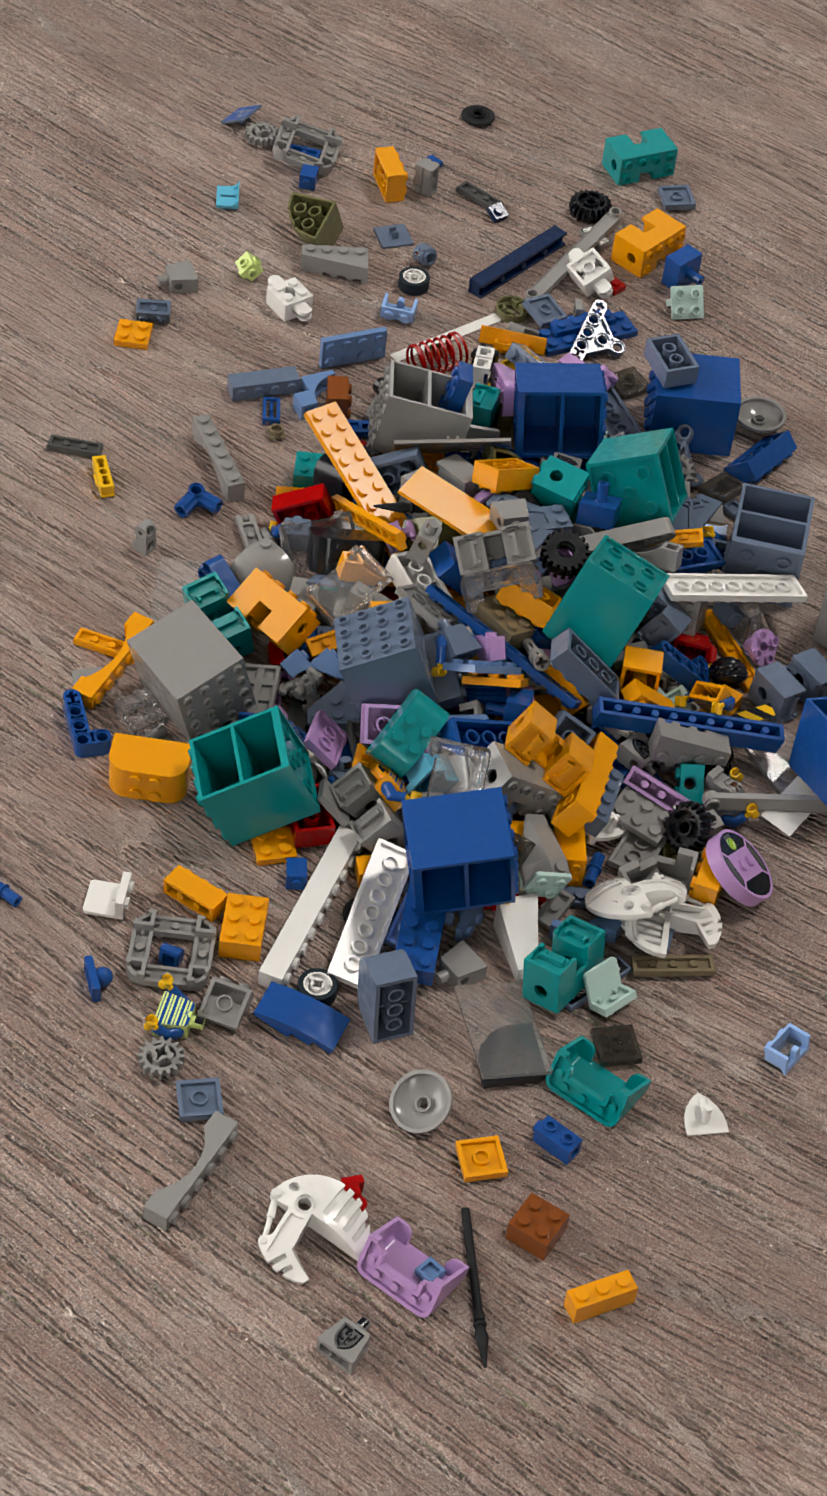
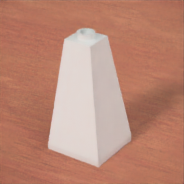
[493,892,538,983]

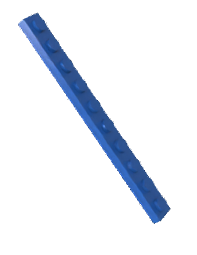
[425,585,582,709]

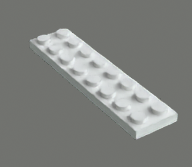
[663,573,808,603]
[327,838,409,989]

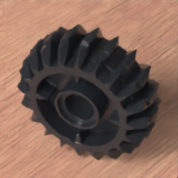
[569,189,612,225]
[663,801,715,853]

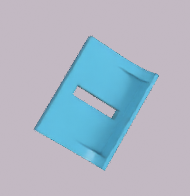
[216,181,239,209]

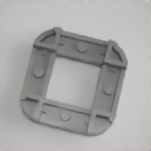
[272,115,343,177]
[126,909,216,991]

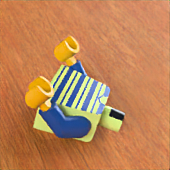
[144,973,205,1041]

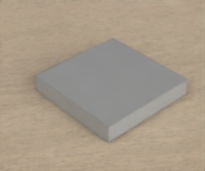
[317,778,350,827]

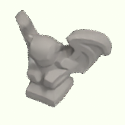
[278,666,323,714]

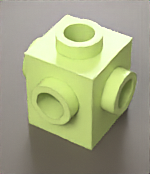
[235,251,263,282]

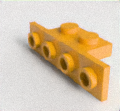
[478,325,548,355]

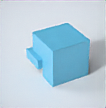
[405,753,459,795]

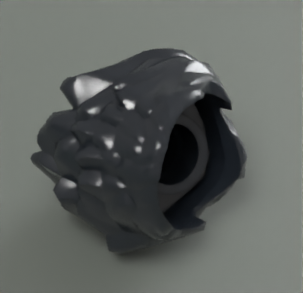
[709,656,749,690]

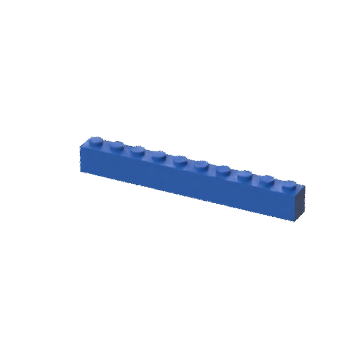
[592,696,785,753]

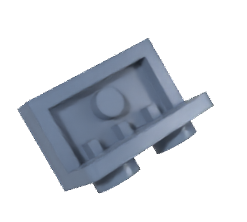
[135,298,171,323]

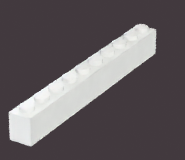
[258,826,363,987]

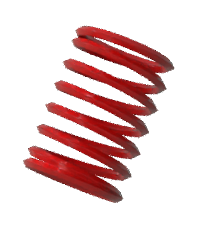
[406,331,469,373]

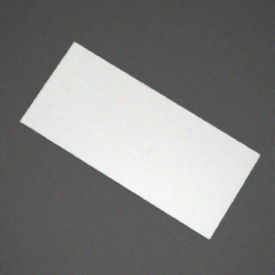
[761,776,816,837]

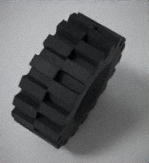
[540,528,590,580]

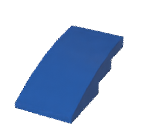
[253,982,350,1054]

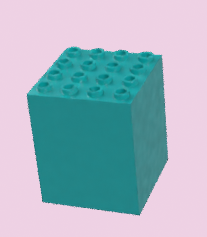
[586,428,688,529]
[542,534,670,668]
[188,705,321,846]

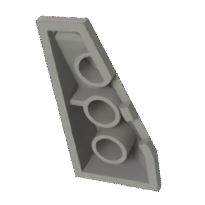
[520,814,570,886]

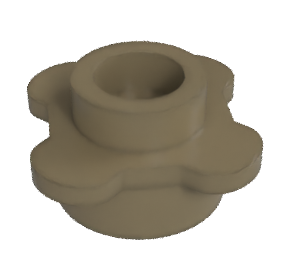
[267,423,286,440]

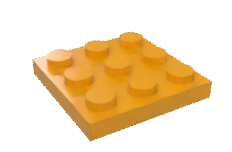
[462,672,529,688]

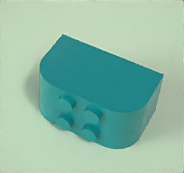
[365,689,450,777]

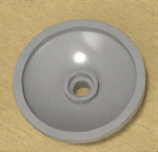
[737,396,786,433]
[389,1069,453,1134]

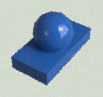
[84,955,113,1002]

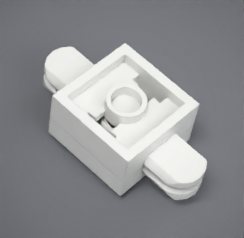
[566,247,614,299]
[266,275,313,322]

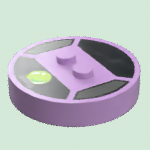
[706,829,773,907]

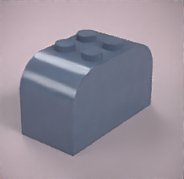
[357,949,418,1044]

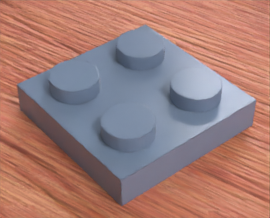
[657,185,696,211]
[522,293,568,328]
[176,1077,224,1122]

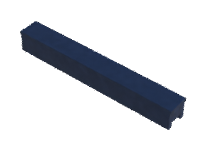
[468,225,567,299]

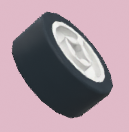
[398,266,430,296]
[297,968,338,1006]

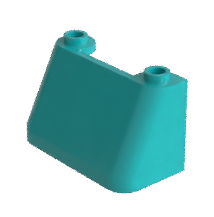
[545,1035,651,1127]

